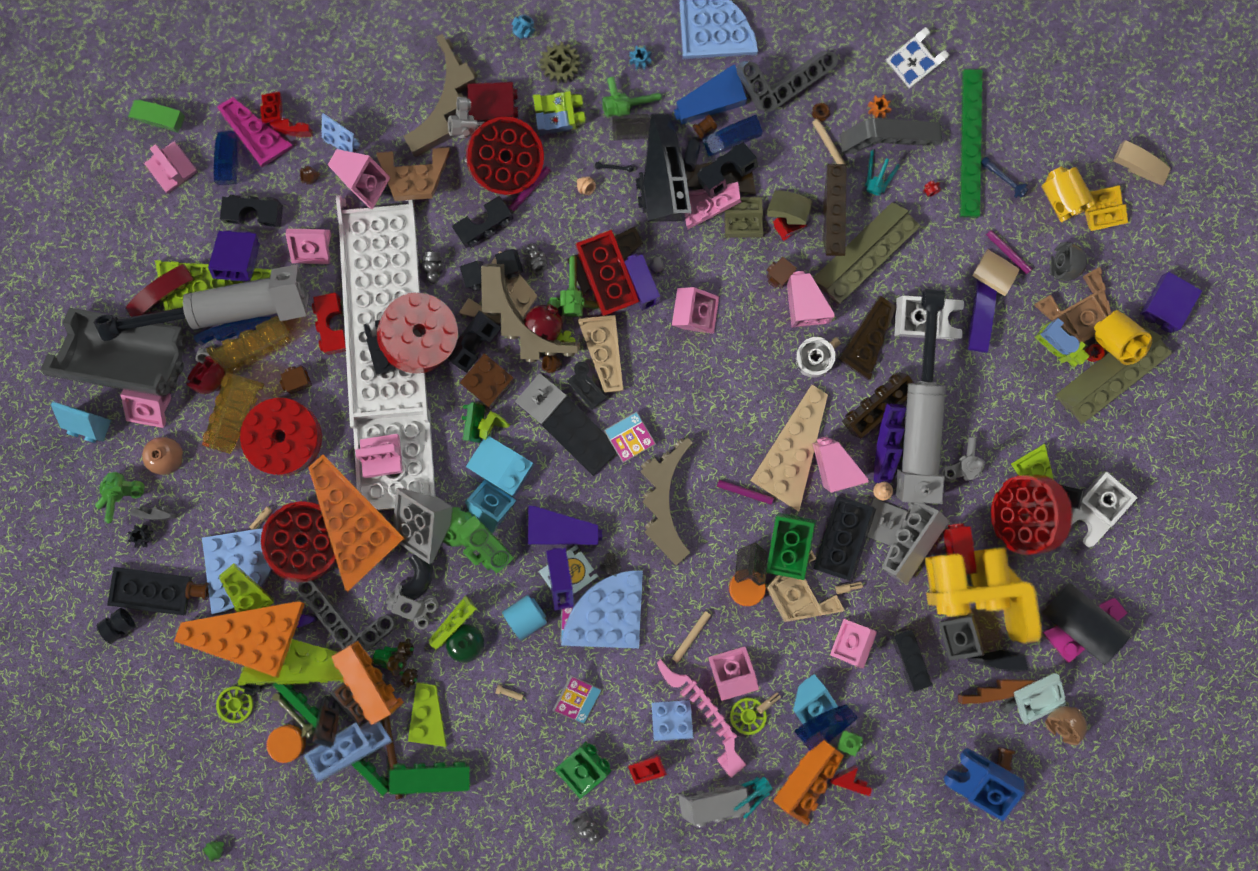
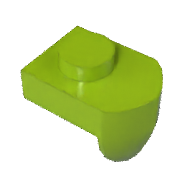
[478,411,510,440]

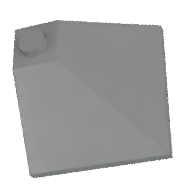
[393,488,452,564]

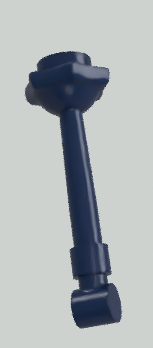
[981,157,1029,198]

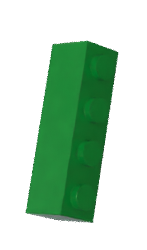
[389,761,470,795]

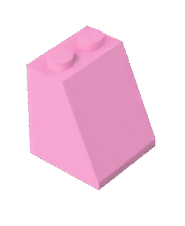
[328,149,390,209]
[787,271,834,327]
[812,436,868,492]

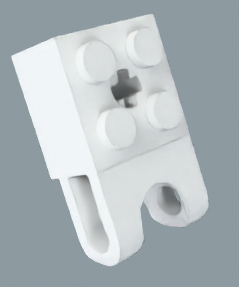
[894,296,964,340]
[1071,472,1138,548]

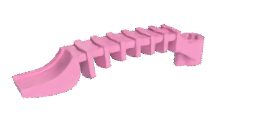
[657,659,746,778]

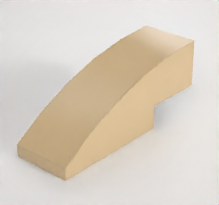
[1113,140,1171,186]

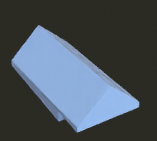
[304,721,392,782]

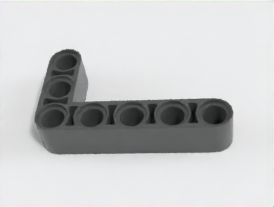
[737,51,838,112]
[840,118,943,154]
[297,580,397,652]

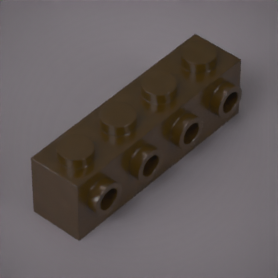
[842,372,914,439]

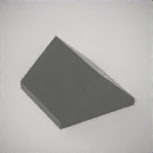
[939,615,984,661]

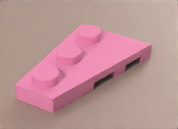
[686,182,741,229]

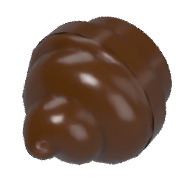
[300,166,320,185]
[542,355,562,373]

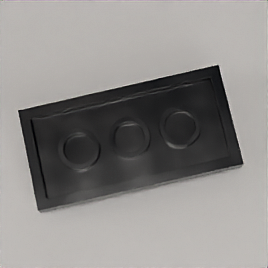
[541,397,616,476]
[107,567,192,616]

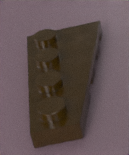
[685,162,756,195]
[567,227,643,293]
[838,296,896,380]

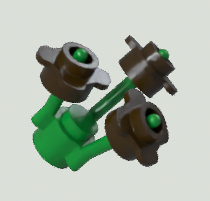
[373,638,418,688]

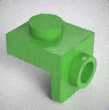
[837,731,863,756]

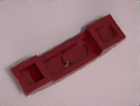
[126,264,195,317]

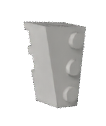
[678,785,750,827]

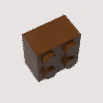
[460,353,516,409]

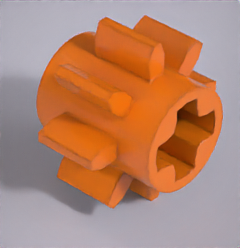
[868,95,891,119]

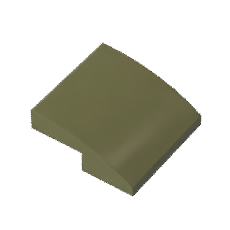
[767,190,813,225]
[724,197,763,238]

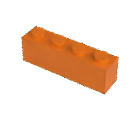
[332,641,404,725]
[773,737,844,826]

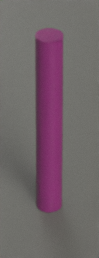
[508,166,551,212]
[986,230,1032,274]
[717,480,774,505]

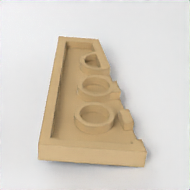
[578,315,623,393]

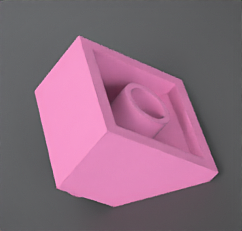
[672,287,719,334]
[708,646,759,701]

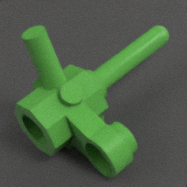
[602,77,662,119]
[547,255,599,317]
[95,472,145,523]

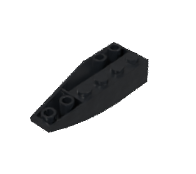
[643,114,692,222]

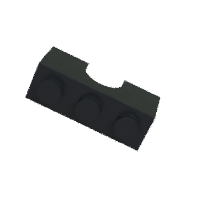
[697,142,758,199]
[220,194,283,228]
[452,195,513,248]
[459,249,524,291]
[448,310,501,373]
[890,628,933,692]

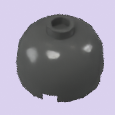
[1050,242,1087,281]

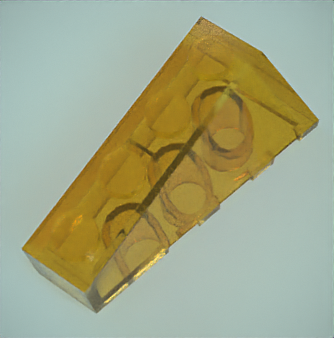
[206,316,295,375]
[202,372,265,454]

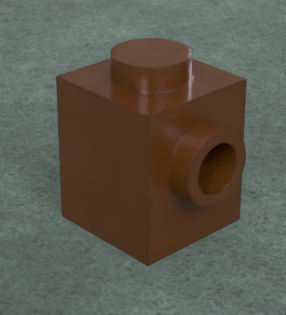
[766,256,797,289]
[280,366,312,394]

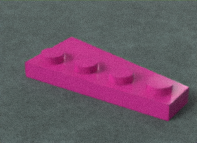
[217,97,293,168]
[1042,598,1127,663]

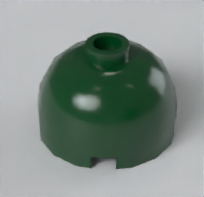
[446,624,484,663]

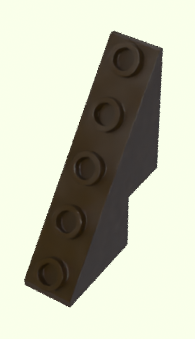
[823,164,847,256]

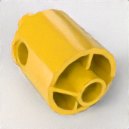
[1041,166,1096,223]
[1094,310,1152,365]

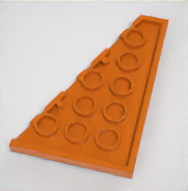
[308,454,404,592]
[174,601,305,677]

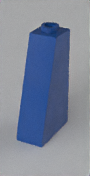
[674,65,747,125]

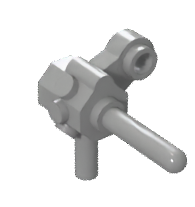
[448,97,484,139]
[940,438,985,482]

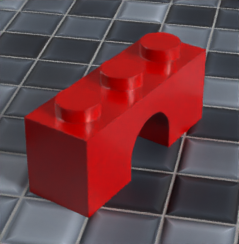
[312,292,346,355]

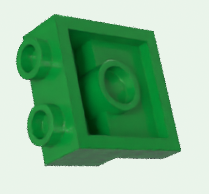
[554,741,612,799]

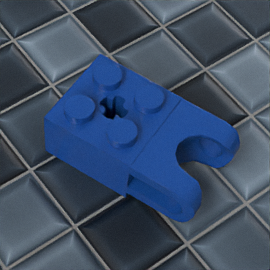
[944,748,1025,821]

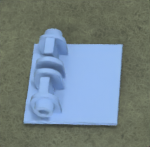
[321,113,360,152]
[651,700,693,741]

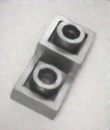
[130,506,177,520]
[330,682,365,723]

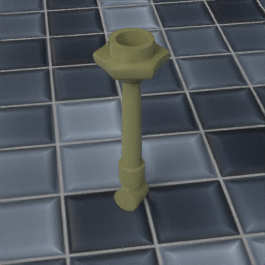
[272,693,315,739]

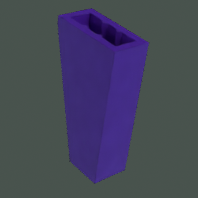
[528,505,602,545]

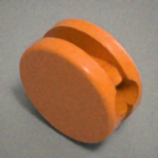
[729,570,766,606]
[267,724,306,763]

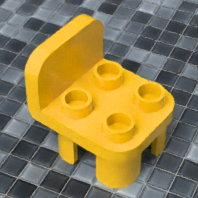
[925,548,1041,643]

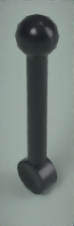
[595,162,634,172]

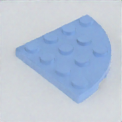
[679,0,758,59]
[202,528,272,614]
[561,570,643,648]

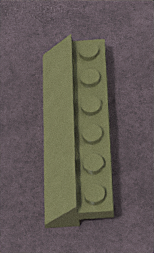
[813,202,921,305]
[1055,325,1172,424]

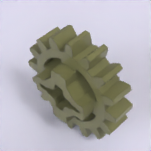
[540,42,581,84]

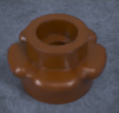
[812,103,830,121]

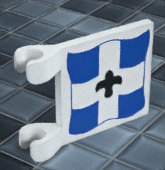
[886,28,949,88]

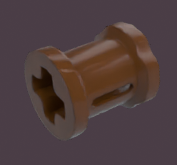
[692,114,717,139]
[185,581,209,600]
[995,747,1016,771]

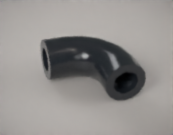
[401,554,433,600]

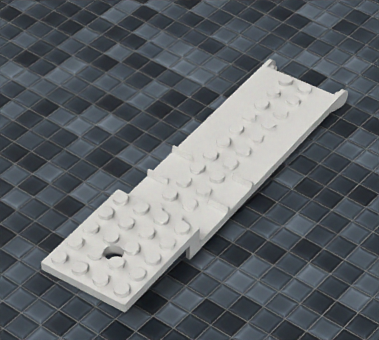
[336,195,436,510]

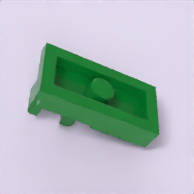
[462,402,485,443]

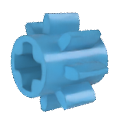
[511,15,535,39]
[629,46,652,70]

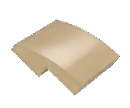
[972,249,1020,296]

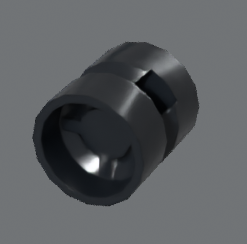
[96,608,136,644]

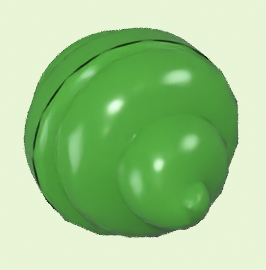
[202,841,224,862]

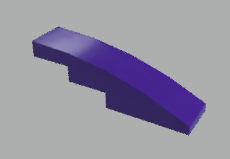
[968,279,997,353]
[874,404,907,483]

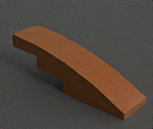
[958,679,1039,704]

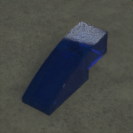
[702,115,763,157]
[213,131,238,185]
[794,704,858,751]

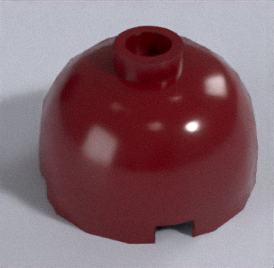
[523,304,563,341]
[186,356,225,395]

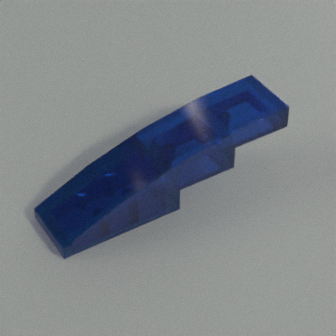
[193,316,276,345]

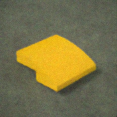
[1083,185,1128,231]

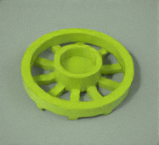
[216,686,253,723]
[730,698,767,735]

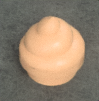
[577,176,596,196]
[873,481,893,501]

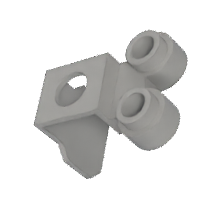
[386,582,438,629]

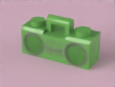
[457,515,514,573]

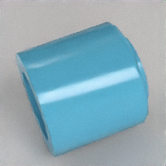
[502,595,547,641]

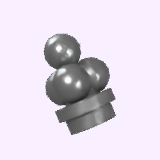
[525,243,547,274]
[422,252,444,282]
[572,813,600,844]

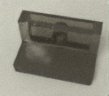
[612,114,650,141]
[735,542,768,586]

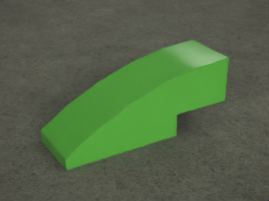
[128,100,185,133]

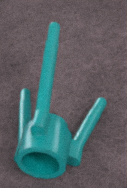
[865,150,900,196]
[734,776,773,819]

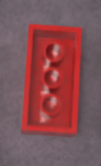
[575,230,639,316]

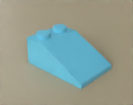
[51,402,111,443]
[466,436,535,497]

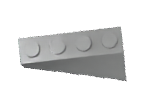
[882,502,949,585]

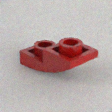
[260,91,283,124]
[270,118,313,137]

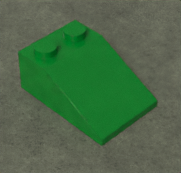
[766,513,817,580]

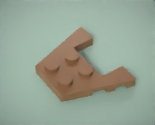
[376,147,450,201]
[1034,267,1111,342]

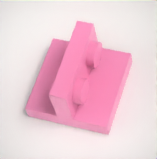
[144,141,198,194]
[285,229,331,264]
[120,390,171,428]
[356,434,403,478]
[830,619,877,668]

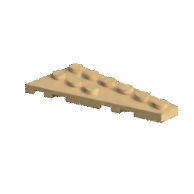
[750,385,828,512]

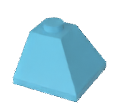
[465,479,516,534]
[793,674,839,732]

